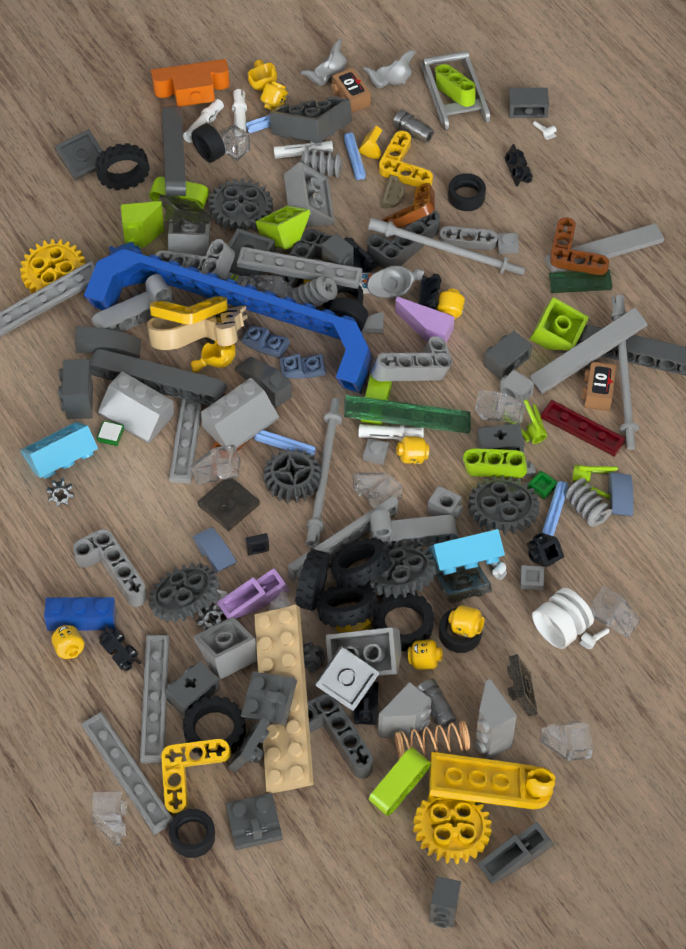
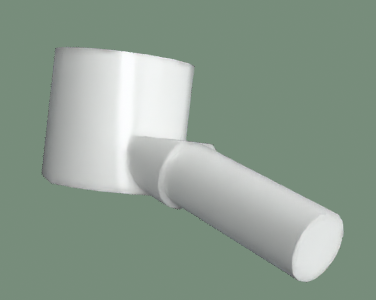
[533,121,557,140]
[491,562,507,580]
[579,628,610,650]

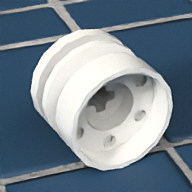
[532,587,594,649]

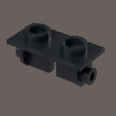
[504,144,533,187]
[344,237,380,273]
[418,274,442,310]
[99,626,141,671]
[354,682,379,725]

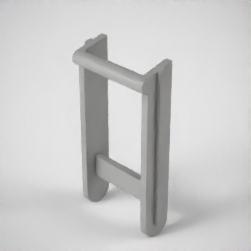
[420,51,490,130]

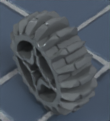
[263,448,322,503]

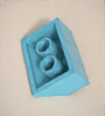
[20,422,98,479]
[427,529,505,575]

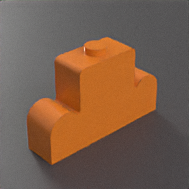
[151,59,230,106]

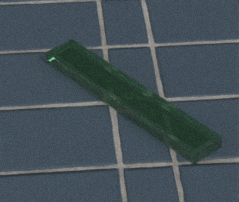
[344,395,471,434]

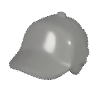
[300,39,347,86]
[363,50,416,88]
[367,266,424,298]

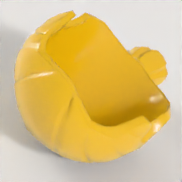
[248,59,278,91]
[190,340,236,373]

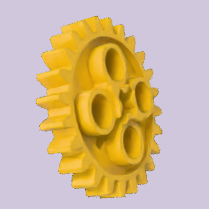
[20,239,86,294]
[413,795,492,864]

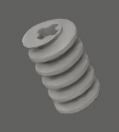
[301,147,343,178]
[292,276,337,307]
[566,478,612,527]

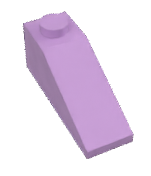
[395,297,455,343]

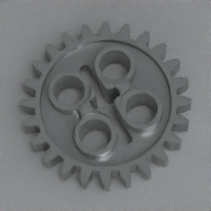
[209,178,273,231]
[468,475,540,535]
[366,543,436,598]
[148,563,220,623]

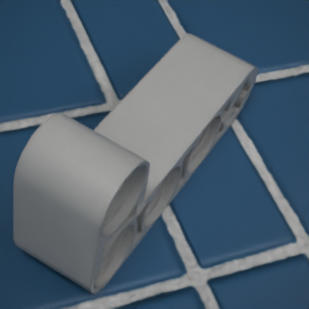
[155,239,235,280]
[92,274,173,332]
[370,336,452,381]
[370,510,458,549]
[73,529,147,607]

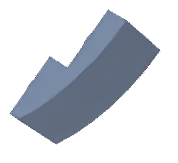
[241,325,290,358]
[280,354,326,378]
[608,472,633,517]
[192,527,237,573]

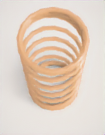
[395,720,470,759]

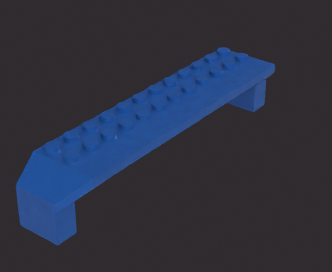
[84,248,374,394]

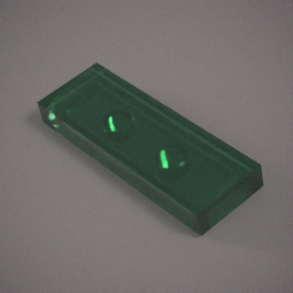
[549,270,613,293]

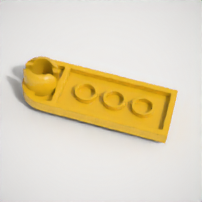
[429,752,556,809]

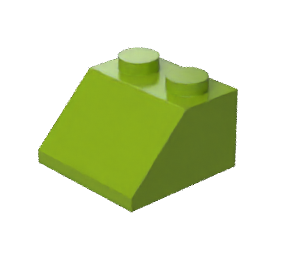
[121,201,164,248]
[255,205,310,249]
[529,297,589,351]

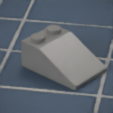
[168,210,211,257]

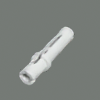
[232,89,247,142]
[183,99,224,143]
[274,140,333,159]
[359,424,424,442]

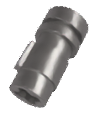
[393,109,434,143]
[417,679,456,729]

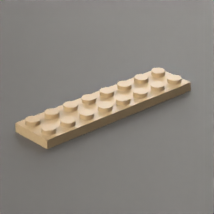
[254,605,314,793]

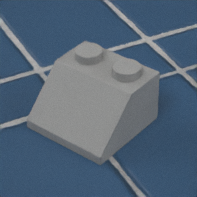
[194,617,257,680]
[378,682,431,738]

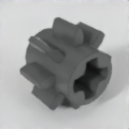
[47,478,74,507]
[195,602,224,631]
[303,642,325,673]

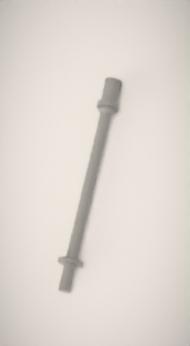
[368,217,525,275]
[611,295,639,450]
[305,398,342,548]

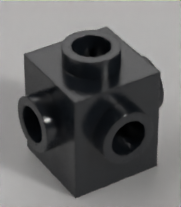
[526,533,564,567]

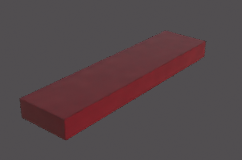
[541,400,626,457]

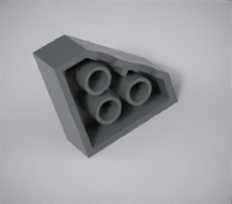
[269,97,352,143]

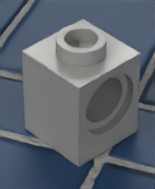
[500,370,534,408]
[427,486,463,518]

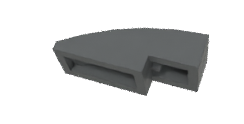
[75,326,141,358]
[477,822,555,884]

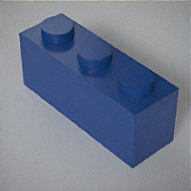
[44,597,117,631]

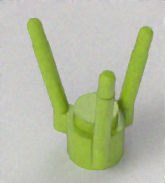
[501,400,547,444]
[572,464,618,499]

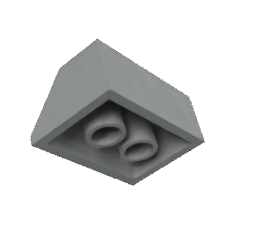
[284,162,335,227]
[98,371,174,444]
[201,378,279,454]
[326,627,401,676]
[475,679,517,760]

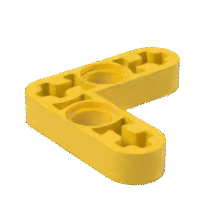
[379,131,433,188]
[150,296,228,324]
[161,739,231,815]

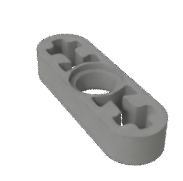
[439,226,498,250]

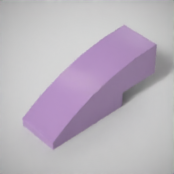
[216,568,289,619]

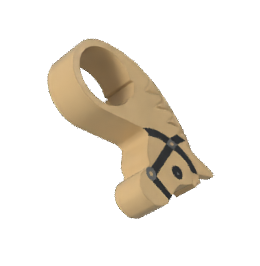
[147,305,248,350]

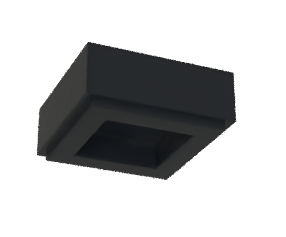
[245,533,269,556]

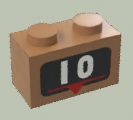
[331,68,371,113]
[581,362,617,411]

